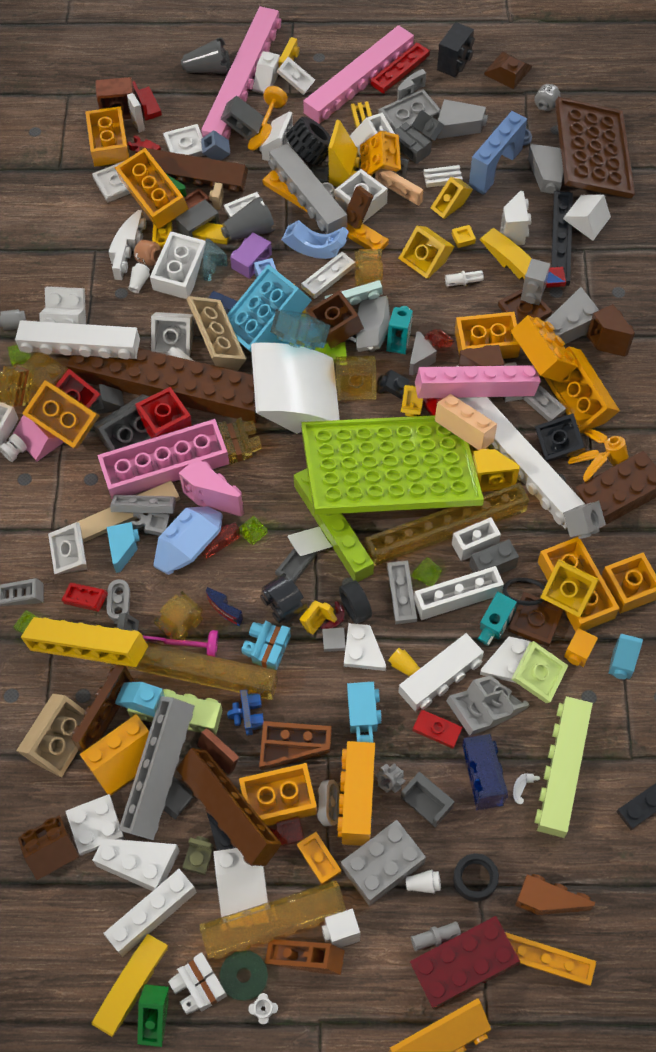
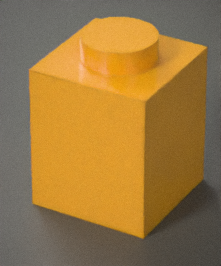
[564,628,598,667]

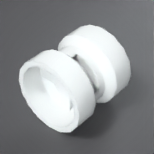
[0,434,27,462]

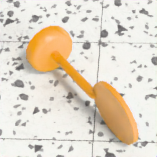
[248,86,288,151]

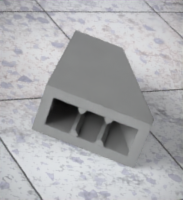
[437,99,488,139]
[528,144,563,194]

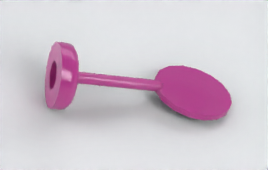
[143,630,218,661]

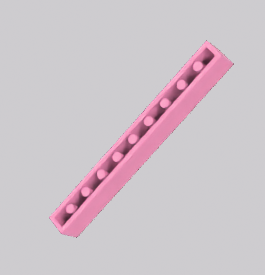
[201,7,281,140]

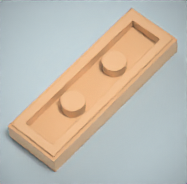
[375,169,423,206]

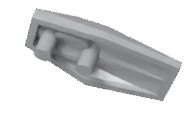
[355,296,390,352]

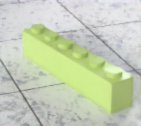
[534,696,593,838]

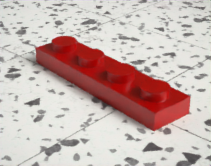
[370,42,430,94]

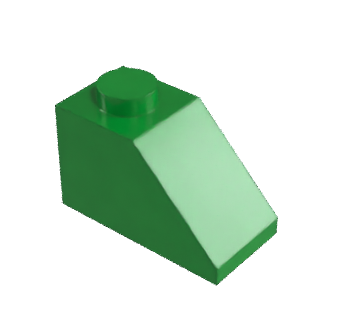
[137,984,169,1047]

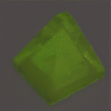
[411,557,443,586]

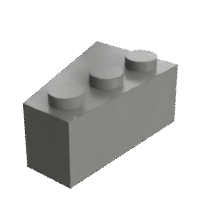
[545,287,599,344]

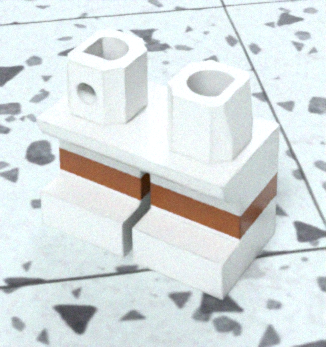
[169,952,227,1014]

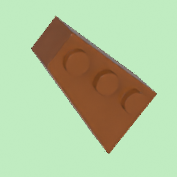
[259,721,332,770]

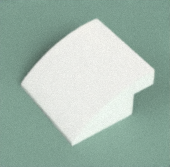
[251,343,340,434]

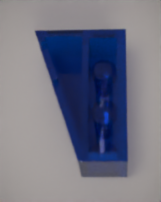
[462,734,508,811]

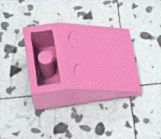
[179,457,244,516]

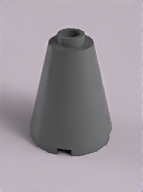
[181,37,231,74]
[221,197,275,241]

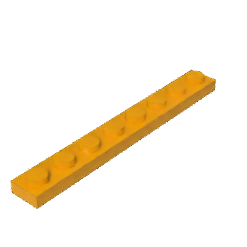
[262,170,389,255]

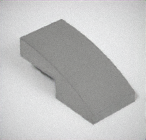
[397,69,426,100]

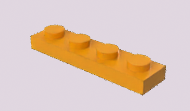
[505,932,596,986]

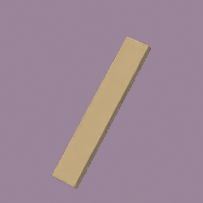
[75,481,180,543]

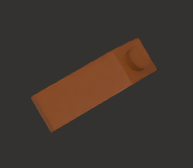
[265,939,345,975]

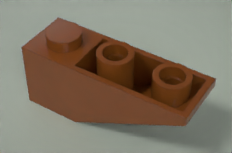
[515,874,595,915]

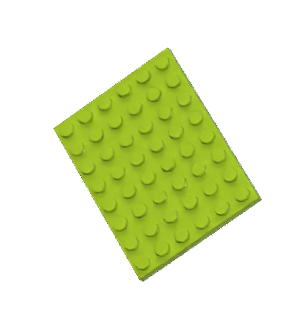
[301,415,484,515]

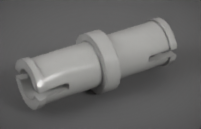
[411,921,461,951]

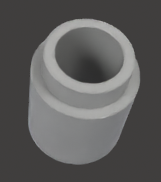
[0,309,26,331]

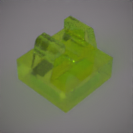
[238,516,268,545]

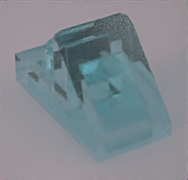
[202,239,228,281]

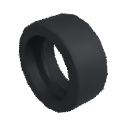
[339,580,372,624]
[453,853,499,902]

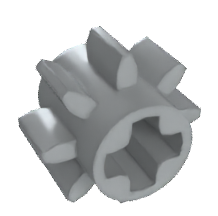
[376,764,406,793]

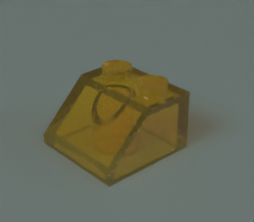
[336,356,376,400]

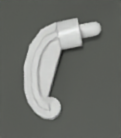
[513,774,540,804]

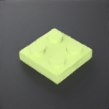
[511,641,568,703]

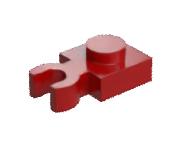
[128,135,161,153]

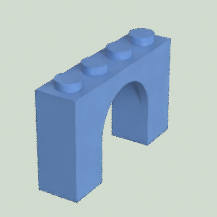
[469,111,527,195]

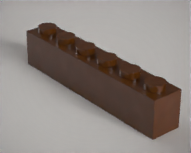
[139,147,248,193]
[176,748,282,866]

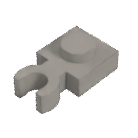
[131,513,169,536]

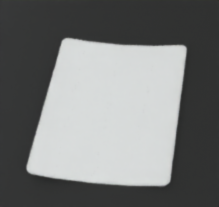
[288,527,332,556]

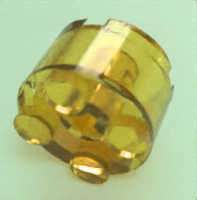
[355,249,383,286]
[154,591,203,640]

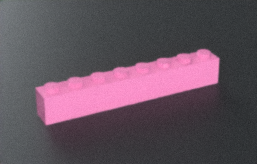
[303,25,414,124]

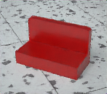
[132,81,162,121]

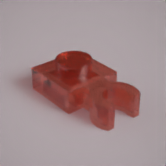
[424,329,455,348]
[269,816,305,846]

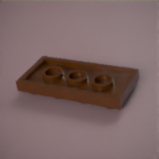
[71,664,134,753]

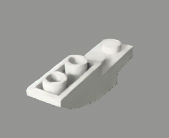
[109,210,146,280]

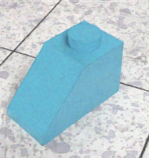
[107,522,140,573]
[608,634,643,679]
[115,682,165,717]

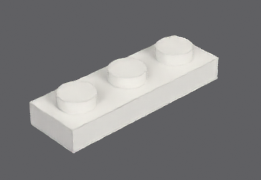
[301,252,355,299]

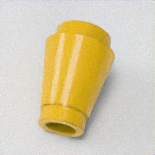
[388,648,420,676]

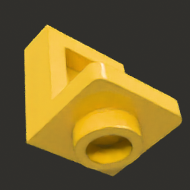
[401,385,423,417]
[299,600,337,635]

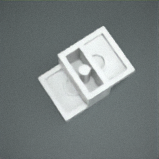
[39,287,86,324]

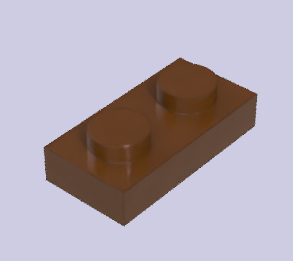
[345,186,374,229]

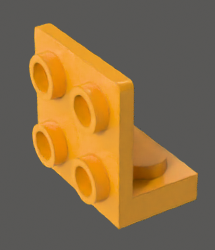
[360,130,401,176]

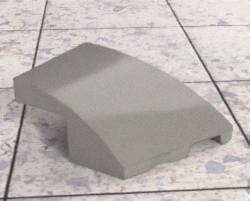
[447,675,529,736]

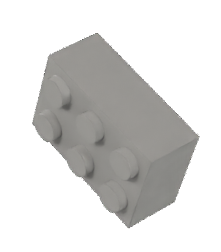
[341,820,426,906]

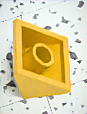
[540,559,599,618]

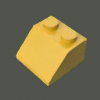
[398,226,455,279]
[473,449,520,492]

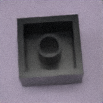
[437,22,475,78]

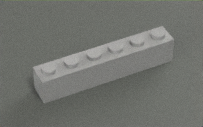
[268,143,347,234]
[119,696,195,840]

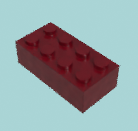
[409,916,520,1010]

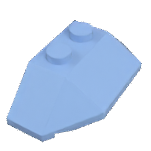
[153,506,223,575]

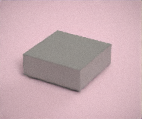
[322,628,346,652]

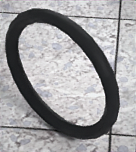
[503,578,545,606]

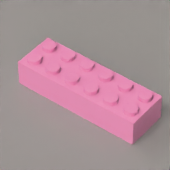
[97,419,229,499]

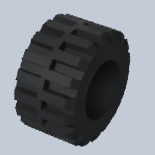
[286,116,331,166]

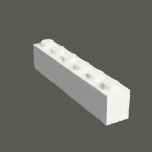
[15,320,140,359]

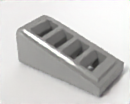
[0,578,44,606]

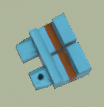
[242,620,291,672]

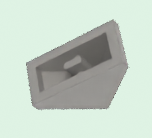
[409,332,437,375]

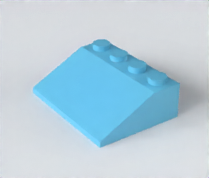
[227,264,312,352]

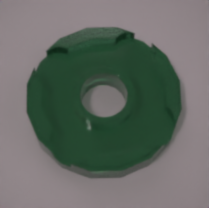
[220,950,268,1001]

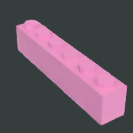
[415,365,540,398]

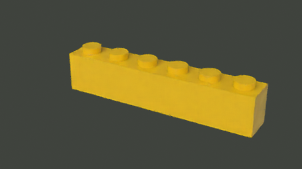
[21,617,148,667]

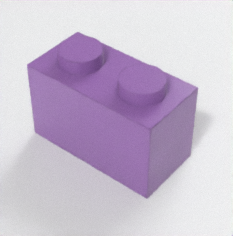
[230,233,272,279]

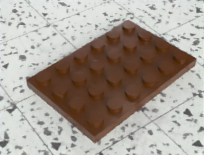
[555,97,635,199]

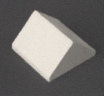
[563,195,611,240]
[48,522,87,574]

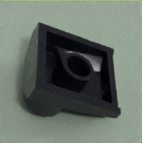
[535,413,586,462]

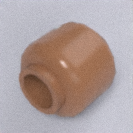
[134,239,162,266]

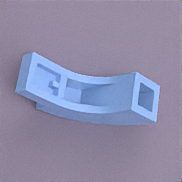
[282,220,349,259]

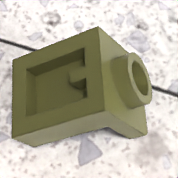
[182,836,214,876]

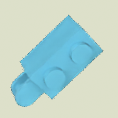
[347,682,381,743]

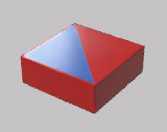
[546,267,566,288]

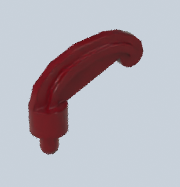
[320,601,345,629]

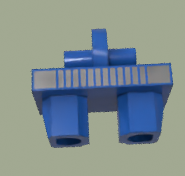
[227,690,264,735]

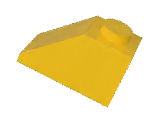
[431,177,473,219]

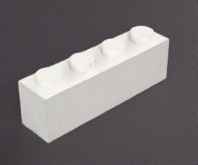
[414,566,504,620]
[398,633,484,712]
[103,869,197,957]

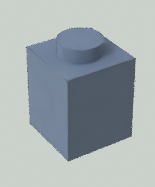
[201,130,230,161]

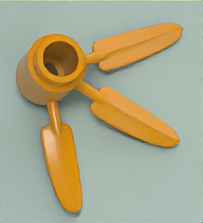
[568,429,629,482]

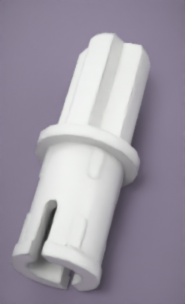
[445,271,484,287]

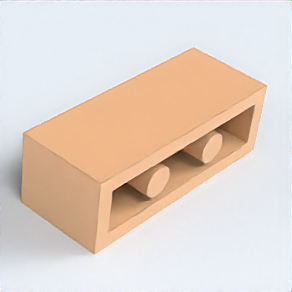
[435,394,497,450]

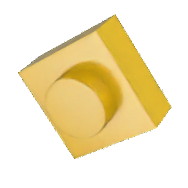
[452,225,476,248]

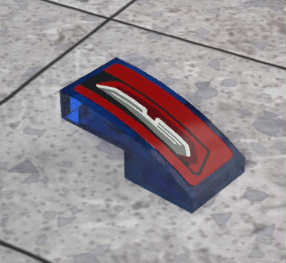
[206,587,243,626]

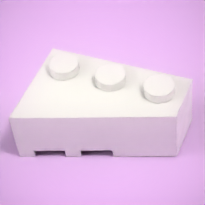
[92,839,180,891]

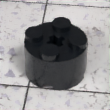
[260,573,308,624]

